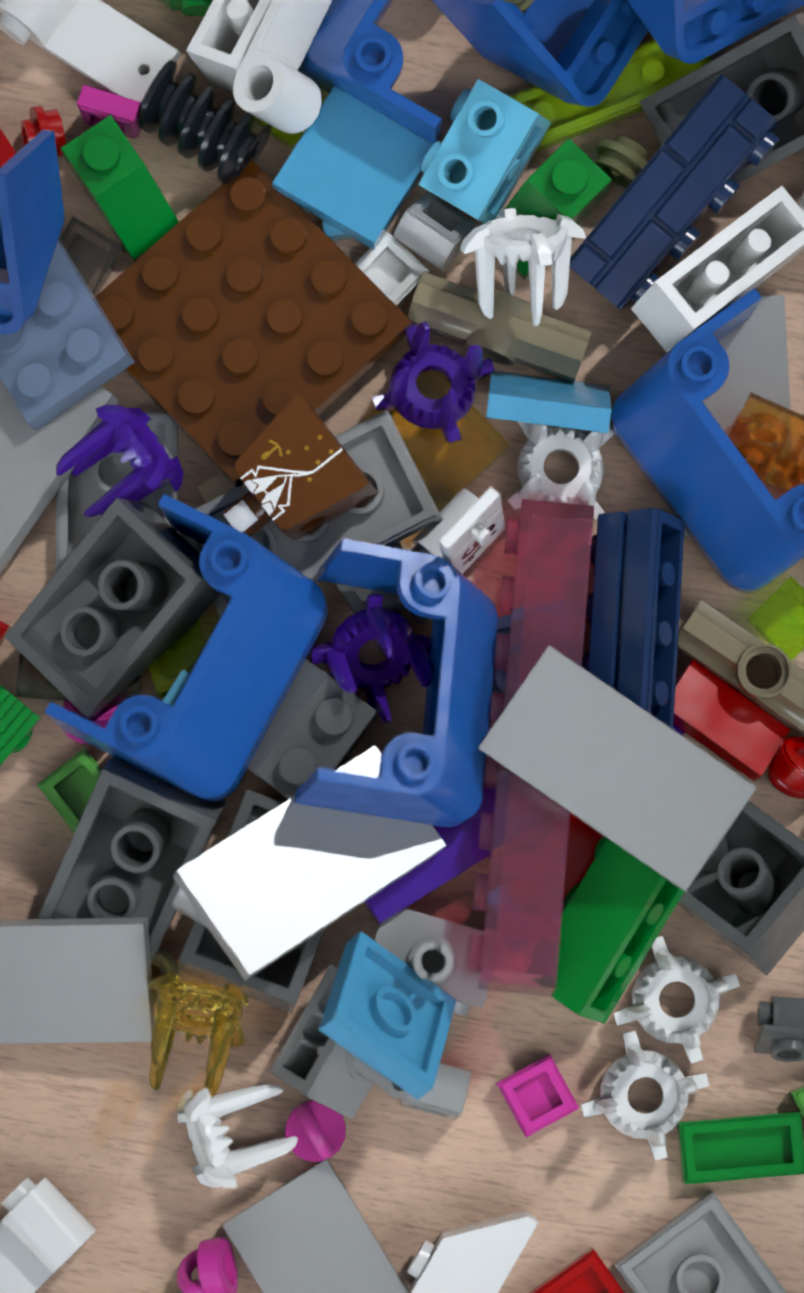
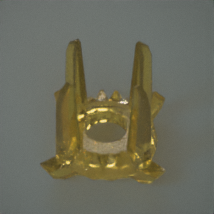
[148,973,249,1098]

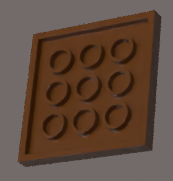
[95,159,413,487]

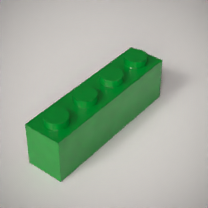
[524,835,685,1024]

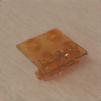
[728,392,804,492]

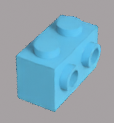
[418,79,552,224]

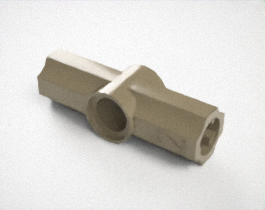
[407,272,592,382]
[678,600,804,735]

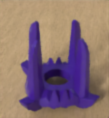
[372,321,495,443]
[56,405,184,517]
[311,594,433,724]

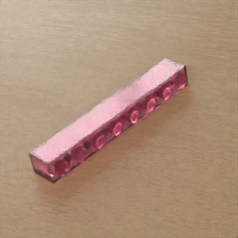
[467,499,594,996]

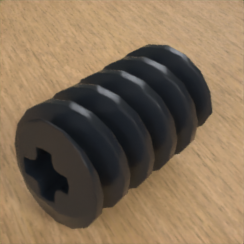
[139,60,272,185]

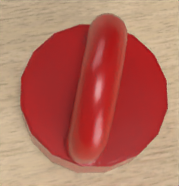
[767,736,804,799]

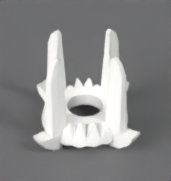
[460,208,586,327]
[507,421,615,521]
[613,936,740,1064]
[581,1030,710,1161]
[177,1084,298,1188]

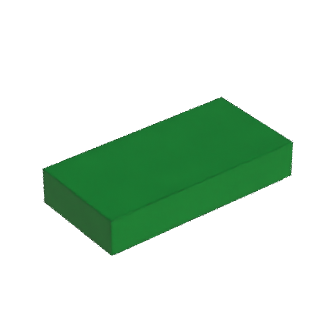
[677,1111,804,1184]

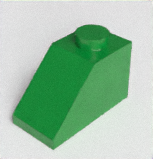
[61,115,179,262]
[504,138,612,279]

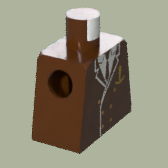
[223,393,379,540]

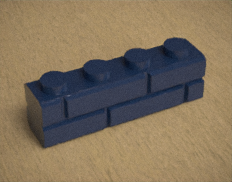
[570,73,780,310]
[582,508,685,729]

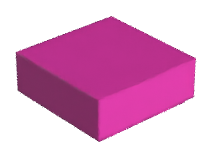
[77,85,142,139]
[496,1054,579,1137]

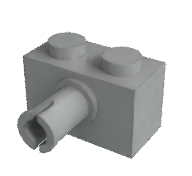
[374,908,504,1016]
[270,964,408,1119]

